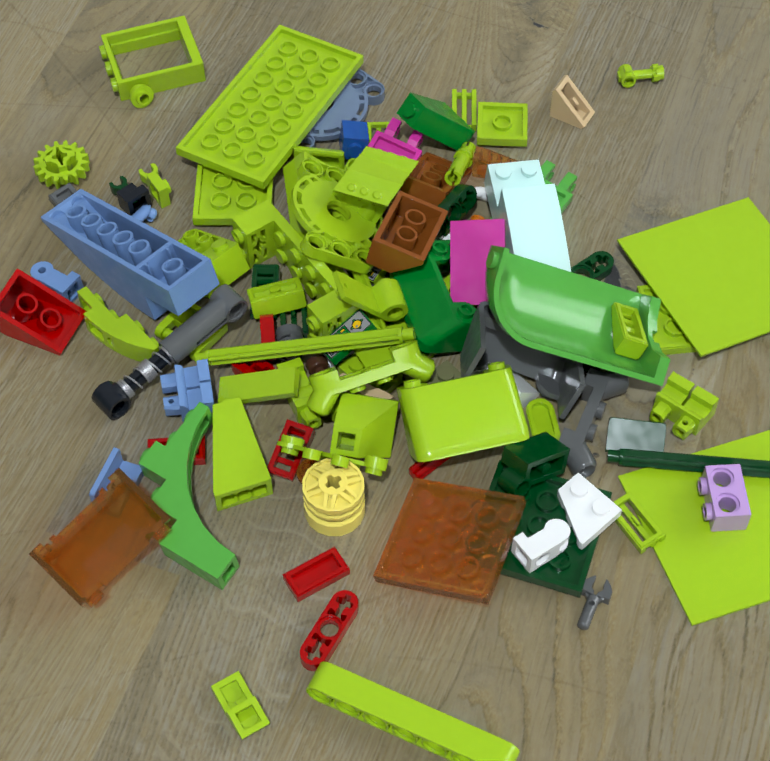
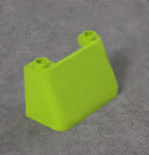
[397,361,530,462]

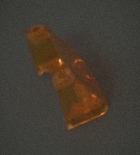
[29,468,171,608]

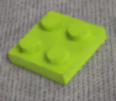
[477,102,528,147]

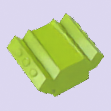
[332,146,419,224]

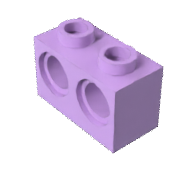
[698,464,751,532]

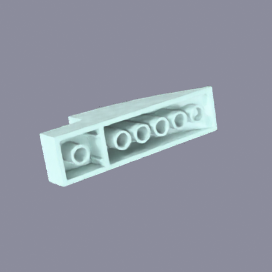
[484,160,571,272]

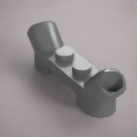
[559,368,629,478]

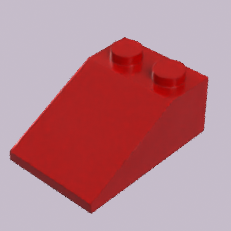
[0,268,87,356]

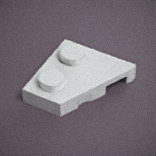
[557,473,622,550]

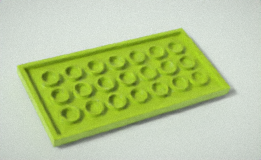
[176,25,364,189]

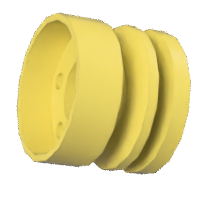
[302,458,365,536]

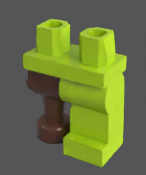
[276,354,345,429]

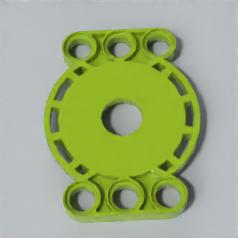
[290,158,383,274]

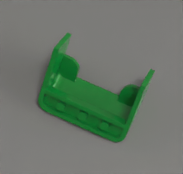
[389,240,476,354]

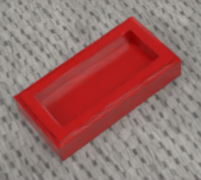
[282,546,350,602]

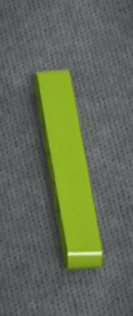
[306,661,520,761]

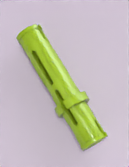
[444,142,477,186]

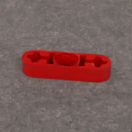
[300,590,359,671]

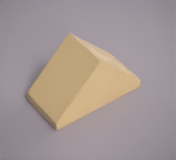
[550,75,595,129]

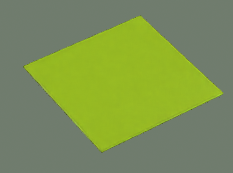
[617,197,770,357]
[618,430,770,626]

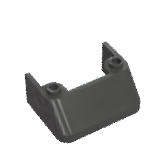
[460,301,586,419]

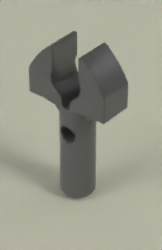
[577,575,612,630]

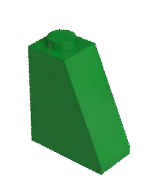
[397,92,475,150]

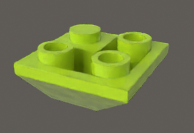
[330,392,399,458]

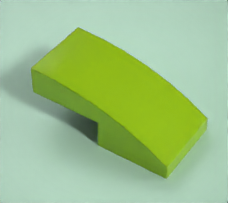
[211,671,270,740]

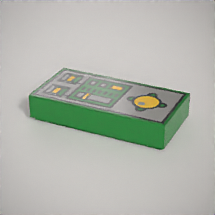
[324,308,377,365]

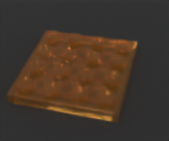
[373,478,526,605]

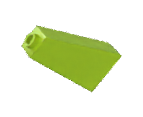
[213,397,273,511]

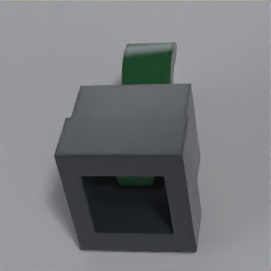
[109,176,152,216]

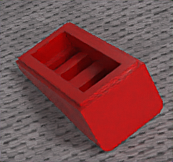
[267,419,315,482]

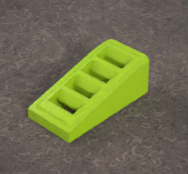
[611,302,648,360]

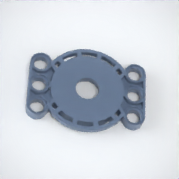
[293,68,385,154]

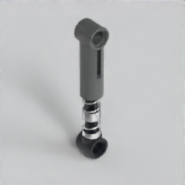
[91,284,248,420]

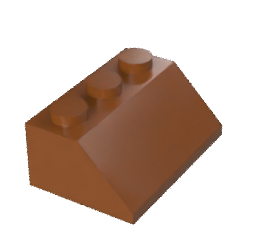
[366,190,448,273]

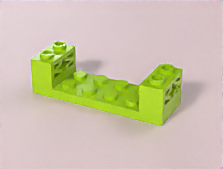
[231,199,359,354]

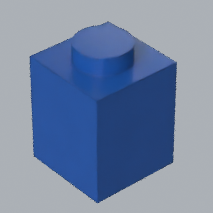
[339,120,369,159]

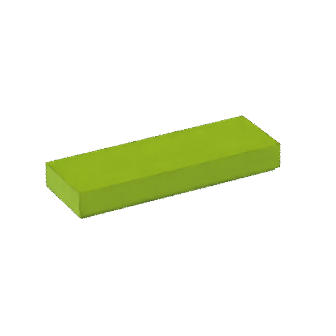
[218,367,300,404]

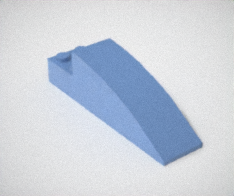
[41,189,219,320]

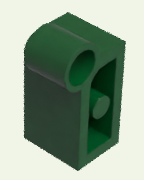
[498,432,570,499]

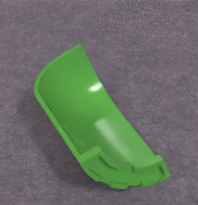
[485,245,671,386]

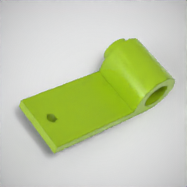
[332,270,408,322]

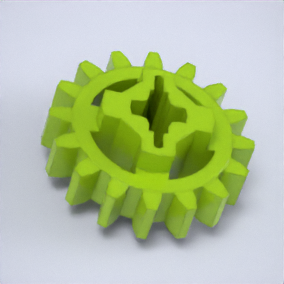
[33,140,90,189]

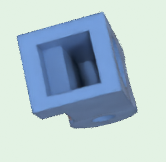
[30,261,83,302]

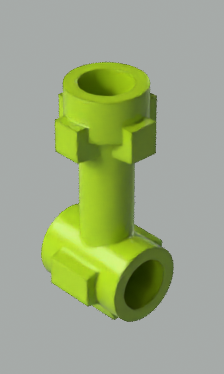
[617,64,664,88]

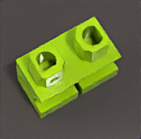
[649,371,719,440]

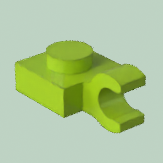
[139,163,172,208]

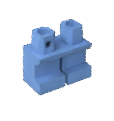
[160,359,214,422]

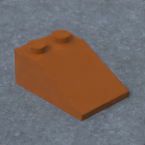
[392,152,472,209]

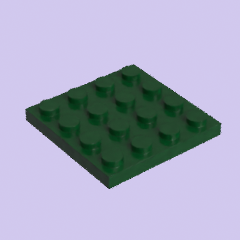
[464,460,612,598]

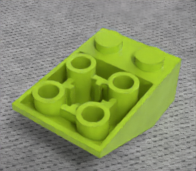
[178,228,250,299]

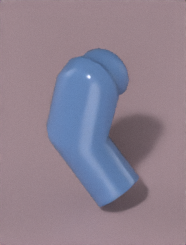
[131,205,157,222]

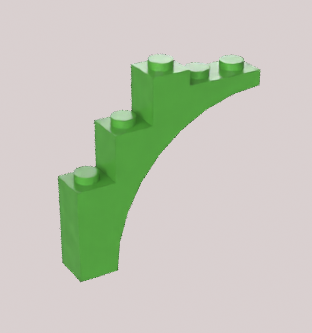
[139,402,240,590]

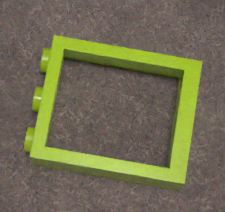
[99,15,206,101]

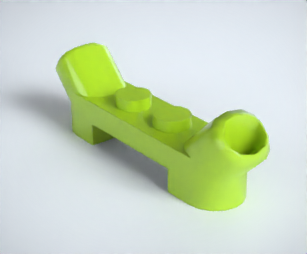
[307,340,435,416]

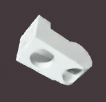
[511,519,570,573]

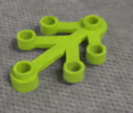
[277,434,389,476]

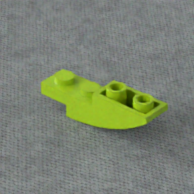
[77,286,159,362]

